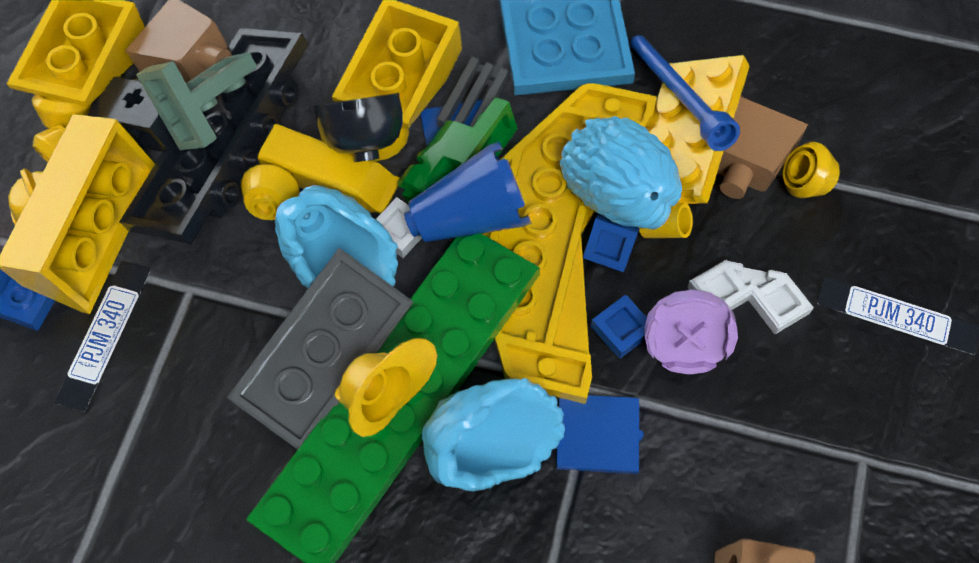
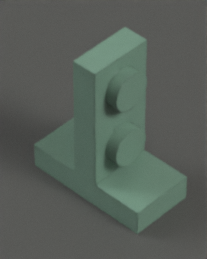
[136,52,257,150]

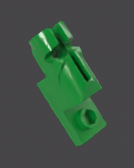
[397,97,518,202]

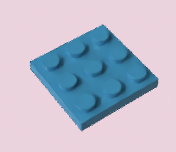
[499,0,635,95]

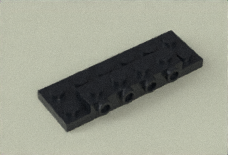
[119,28,309,244]

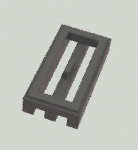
[437,57,508,128]

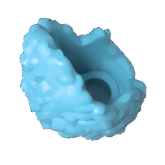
[559,116,682,230]
[275,185,398,289]
[422,378,565,491]

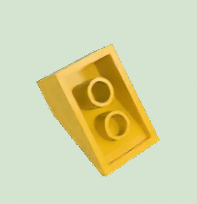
[7,0,145,107]
[332,0,462,128]

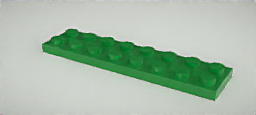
[246,234,540,563]

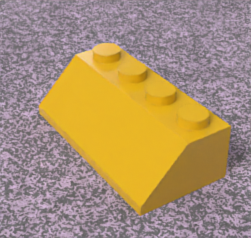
[0,114,155,314]

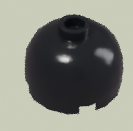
[314,93,403,162]

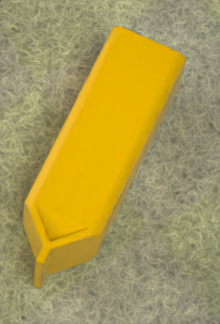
[258,124,400,214]

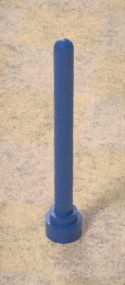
[631,35,740,151]

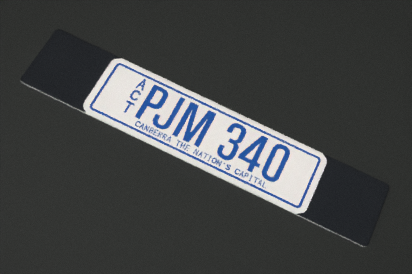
[54,261,151,412]
[817,277,979,355]

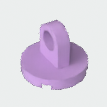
[644,290,738,374]

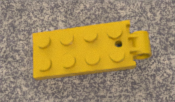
[639,55,750,238]

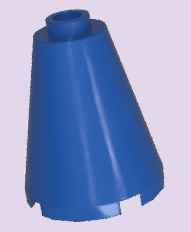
[404,141,532,242]

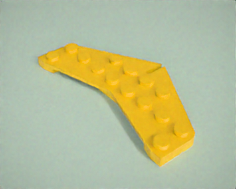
[481,83,657,404]

